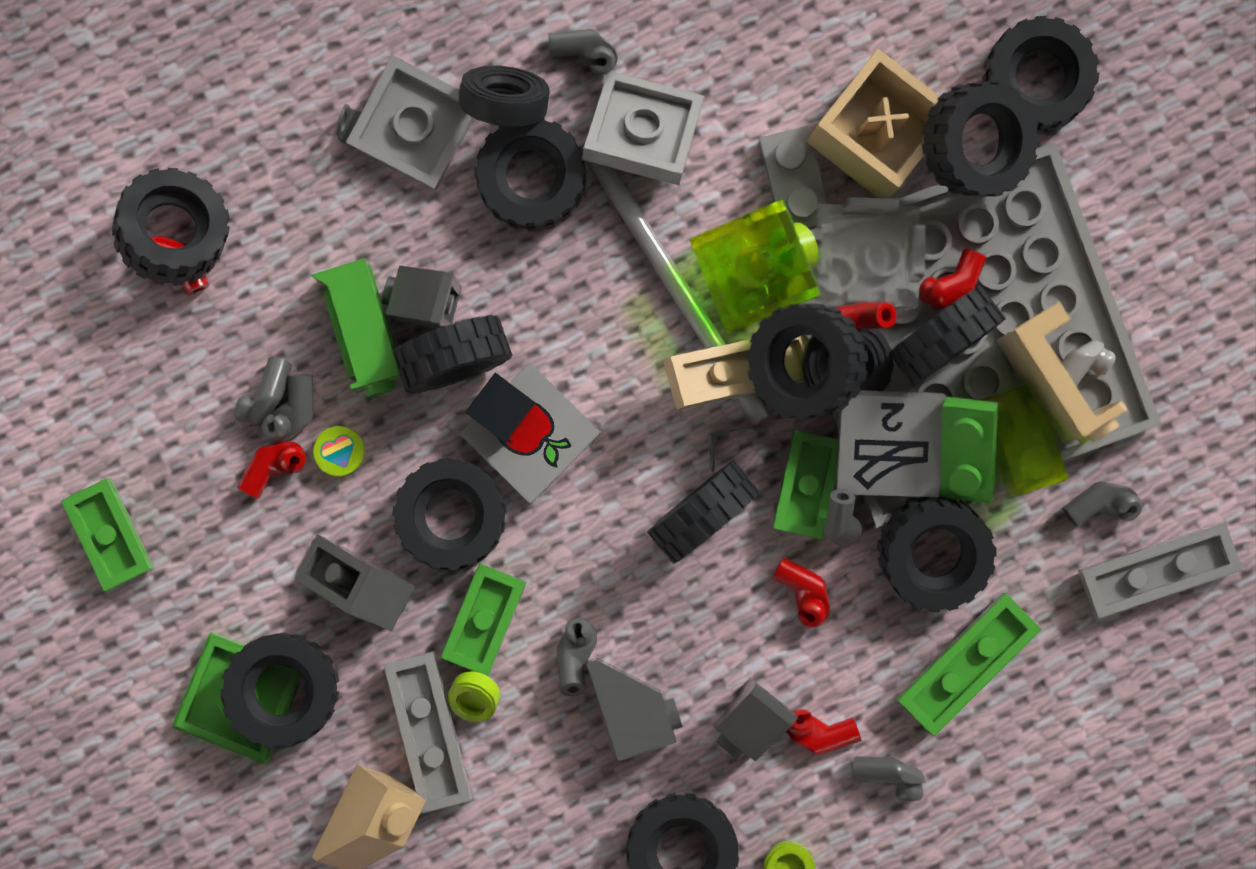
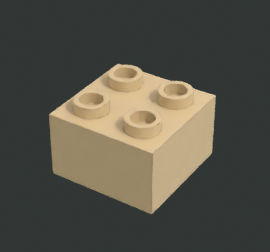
[806,48,939,203]

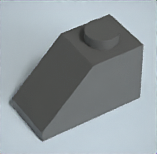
[381,265,462,331]
[294,534,415,631]
[587,657,683,761]
[713,678,798,762]

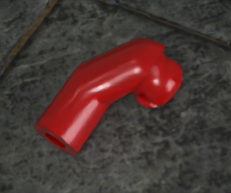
[918,249,987,310]

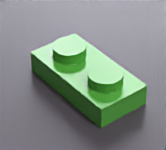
[940,397,999,504]
[772,430,838,540]
[61,478,155,592]
[441,563,527,676]

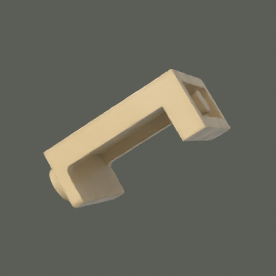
[996,302,1127,445]

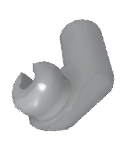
[1062,340,1116,387]

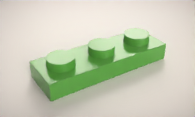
[896,593,1042,737]

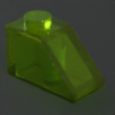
[979,385,1069,497]

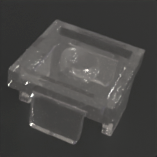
[815,198,926,309]

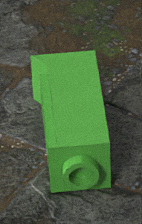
[310,258,402,398]

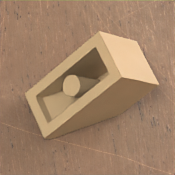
[312,764,426,869]

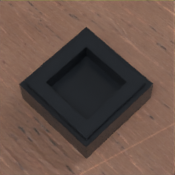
[465,372,536,443]

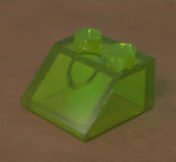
[689,199,822,334]

